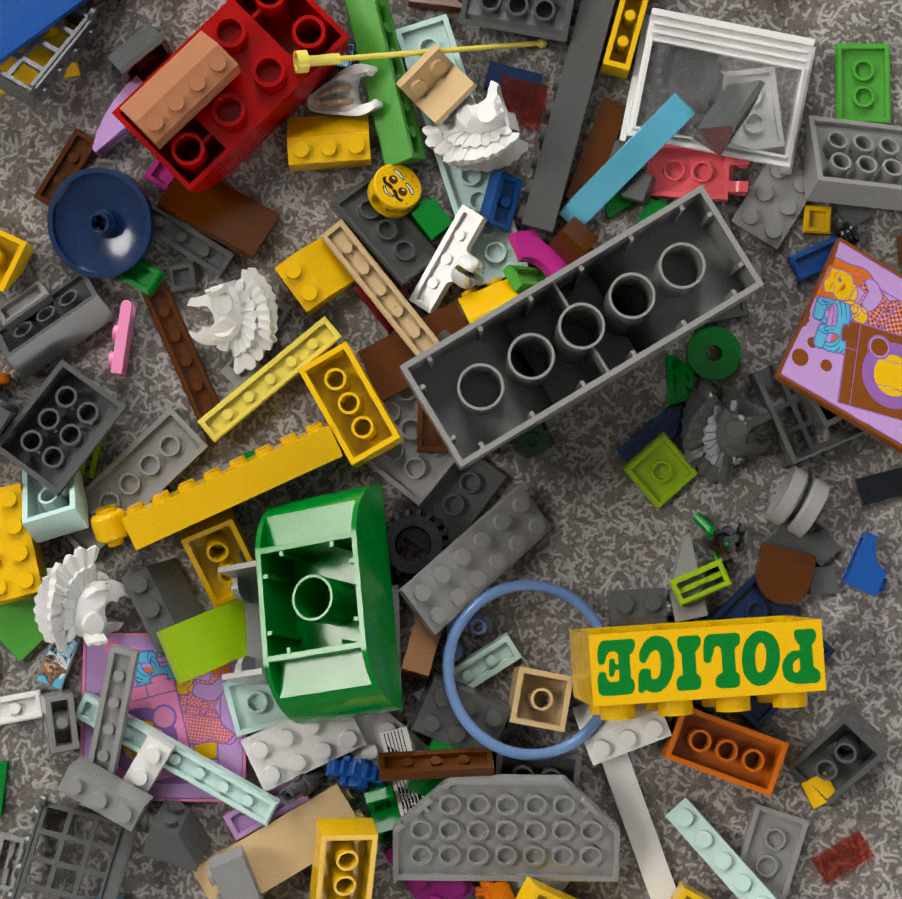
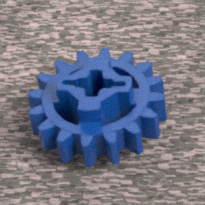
[325,756,386,792]

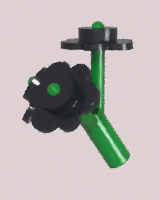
[692,512,745,573]

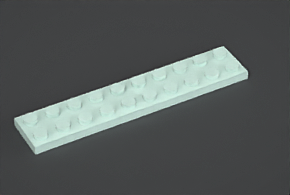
[396,14,529,288]

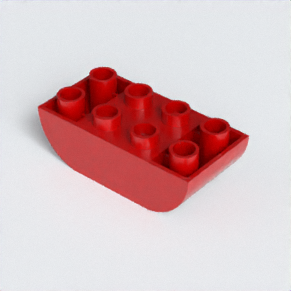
[112,0,350,194]

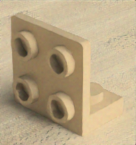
[395,44,476,125]

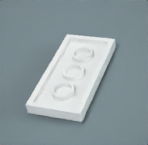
[241,717,366,791]

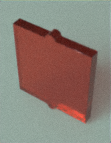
[500,75,548,131]

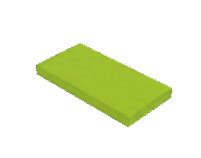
[156,599,247,685]

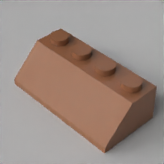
[120,31,241,150]

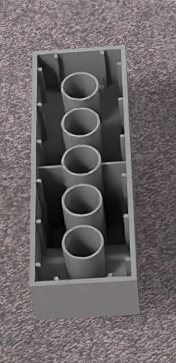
[400,185,764,471]

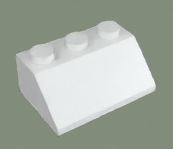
[572,703,672,766]

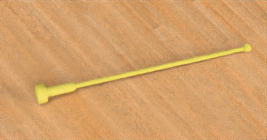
[293,38,547,74]

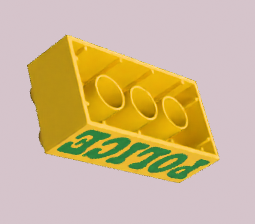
[569,615,826,721]

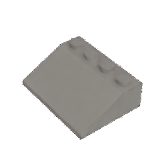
[803,115,902,211]

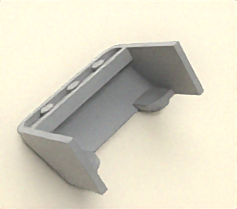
[218,561,268,685]

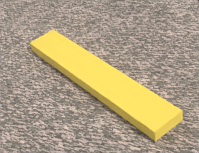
[197,316,342,443]

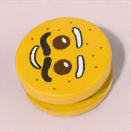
[367,164,422,218]

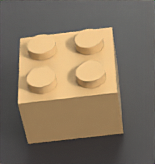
[506,666,573,733]

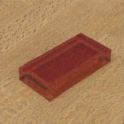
[811,830,874,884]

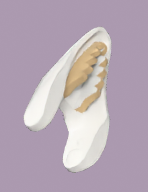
[307,64,383,116]

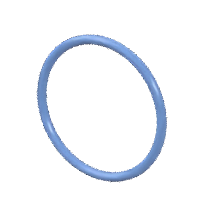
[443,580,605,761]

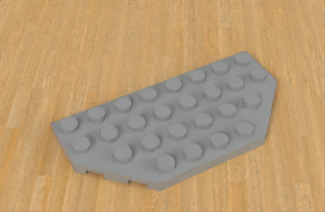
[393,774,620,882]

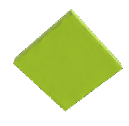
[622,432,699,510]

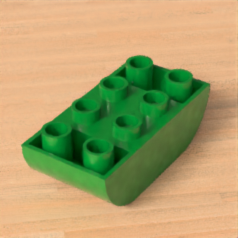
[255,484,403,724]

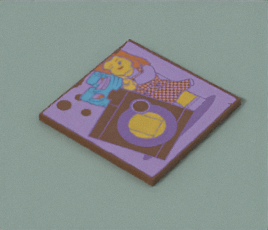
[774,237,902,453]

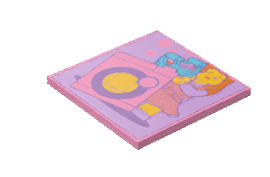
[80,632,247,802]

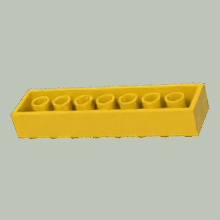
[122,420,343,550]

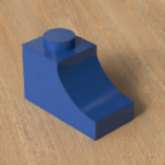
[840,532,888,597]

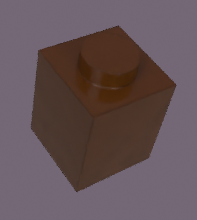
[549,216,599,264]

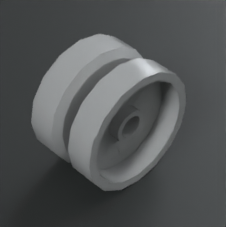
[765,466,830,538]

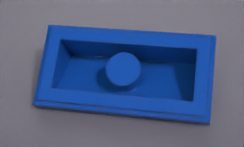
[480,171,523,232]

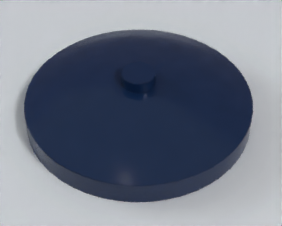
[47,167,155,278]

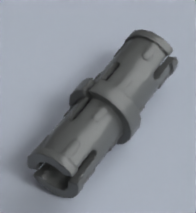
[279,767,327,805]

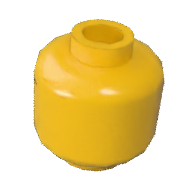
[90,504,128,547]

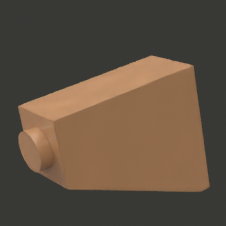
[401,616,443,681]

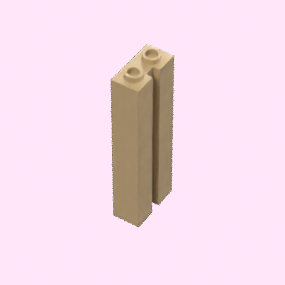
[192,781,366,899]

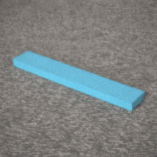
[558,93,695,225]

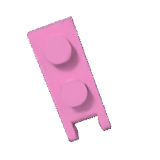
[108,300,136,376]

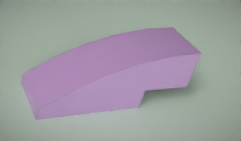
[92,75,143,158]

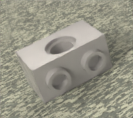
[40,690,79,753]

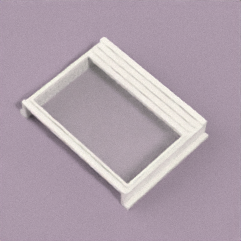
[619,7,816,175]

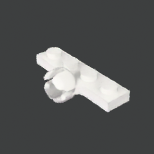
[409,204,488,314]

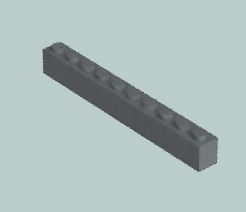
[517,0,615,237]

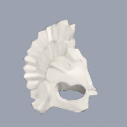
[422,80,529,172]
[187,267,279,374]
[33,545,130,653]

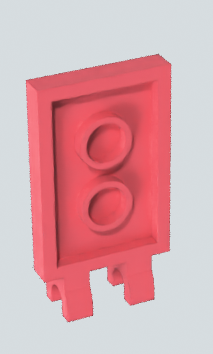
[646,144,750,202]

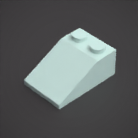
[22,470,89,543]

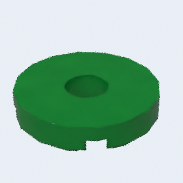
[686,326,741,381]

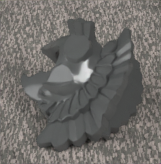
[681,381,772,486]

